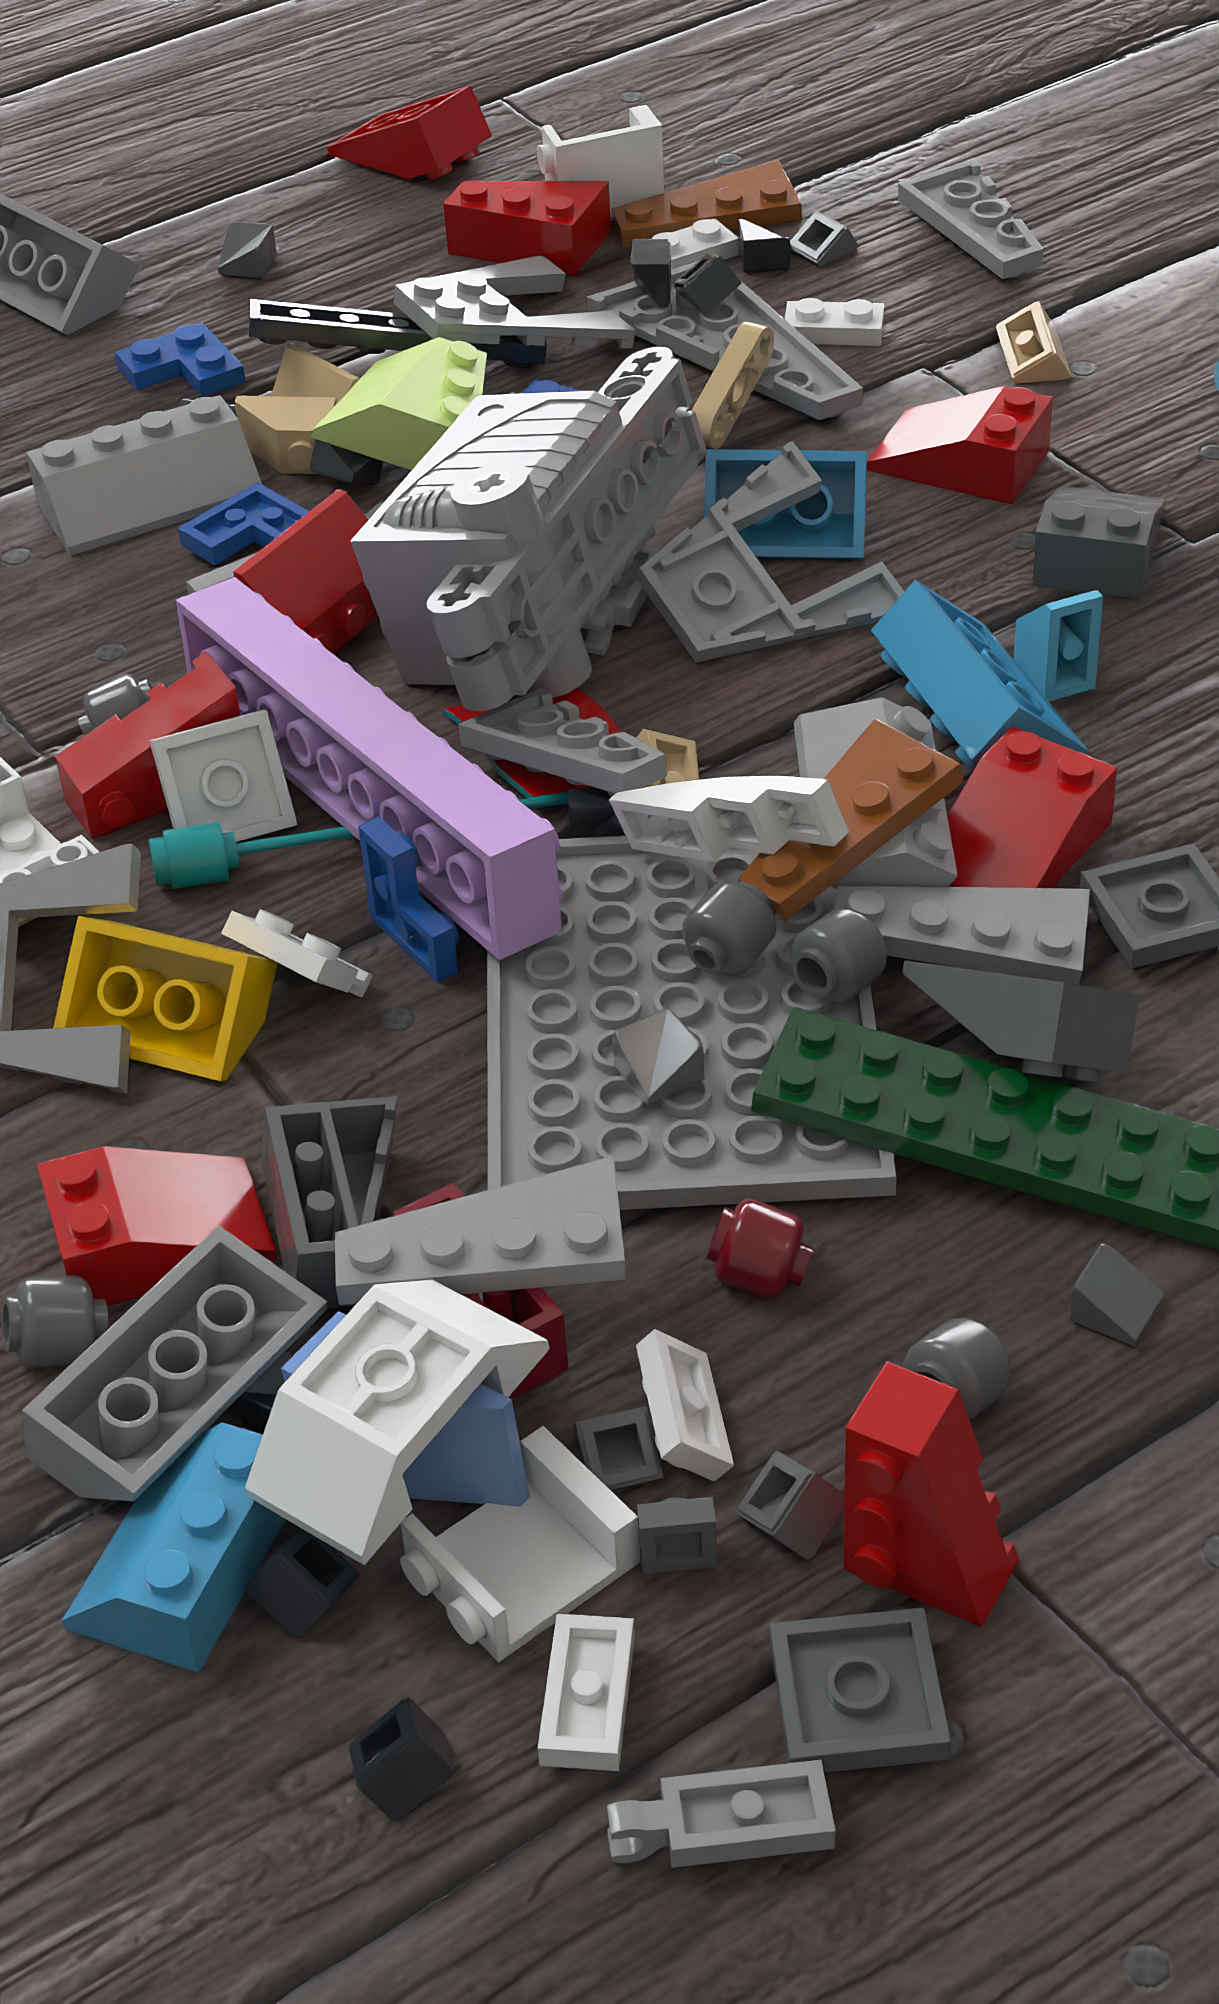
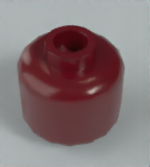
[705,1198,814,1300]

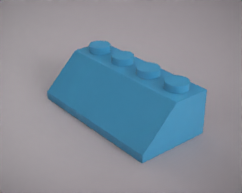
[871,580,1089,771]

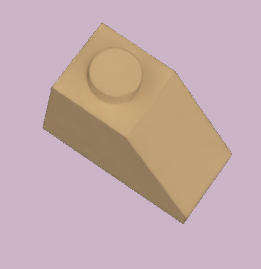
[235,396,337,474]

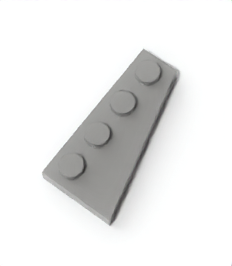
[898,158,1043,279]
[458,687,667,796]
[833,885,1090,985]
[335,1156,626,1305]

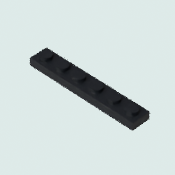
[248,299,547,368]

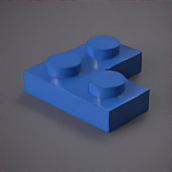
[115,323,246,397]
[178,482,310,565]
[358,816,459,983]

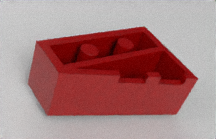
[443,180,611,276]
[55,651,240,839]
[843,1361,1019,1627]

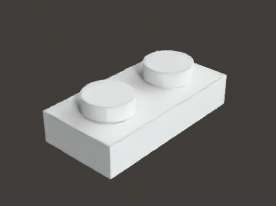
[652,219,739,270]
[785,298,884,346]
[636,1329,734,1481]
[538,1614,635,1771]

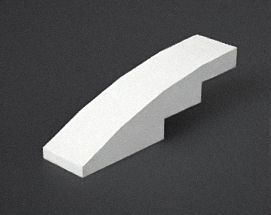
[609,776,850,862]

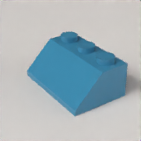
[704,449,867,560]
[62,1423,286,1673]

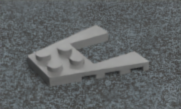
[393,256,635,348]
[637,441,904,663]
[0,844,141,1094]

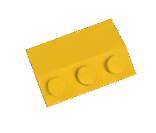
[53,916,278,1081]

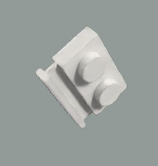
[221,909,373,998]

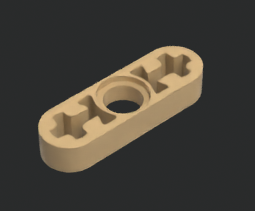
[692,321,774,449]

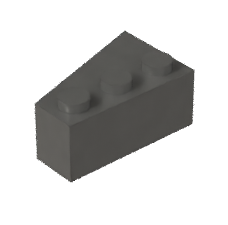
[261,1096,398,1309]

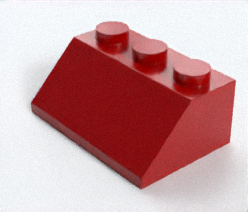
[233,489,378,654]

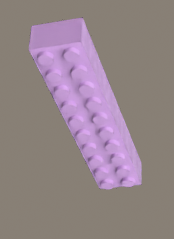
[176,577,563,960]

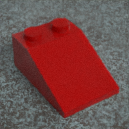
[326,85,492,180]
[867,386,1053,504]
[947,726,1117,888]
[37,1146,277,1306]

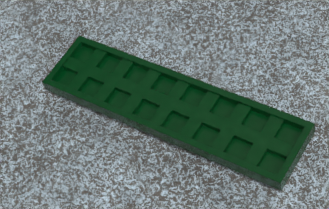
[751,1007,1219,1250]

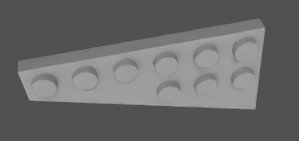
[587,261,863,420]

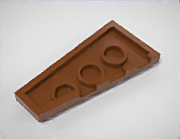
[612,160,802,247]
[738,718,964,922]

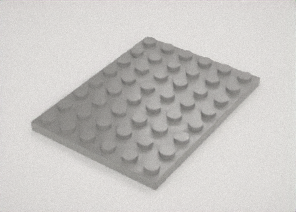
[487,836,896,1210]

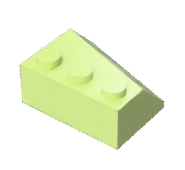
[311,337,487,470]

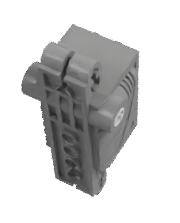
[350,347,706,711]

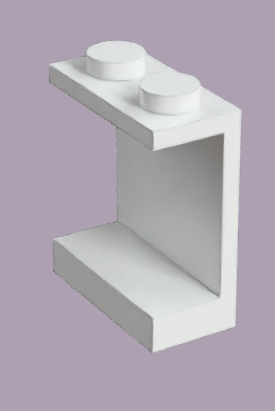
[537,105,664,221]
[400,1426,641,1663]

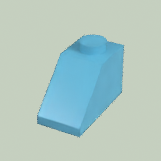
[1014,590,1103,702]

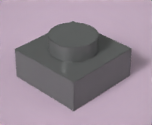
[637,1497,718,1574]

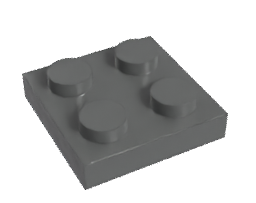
[1080,843,1219,969]
[769,1608,951,1773]

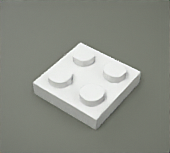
[149,710,298,842]

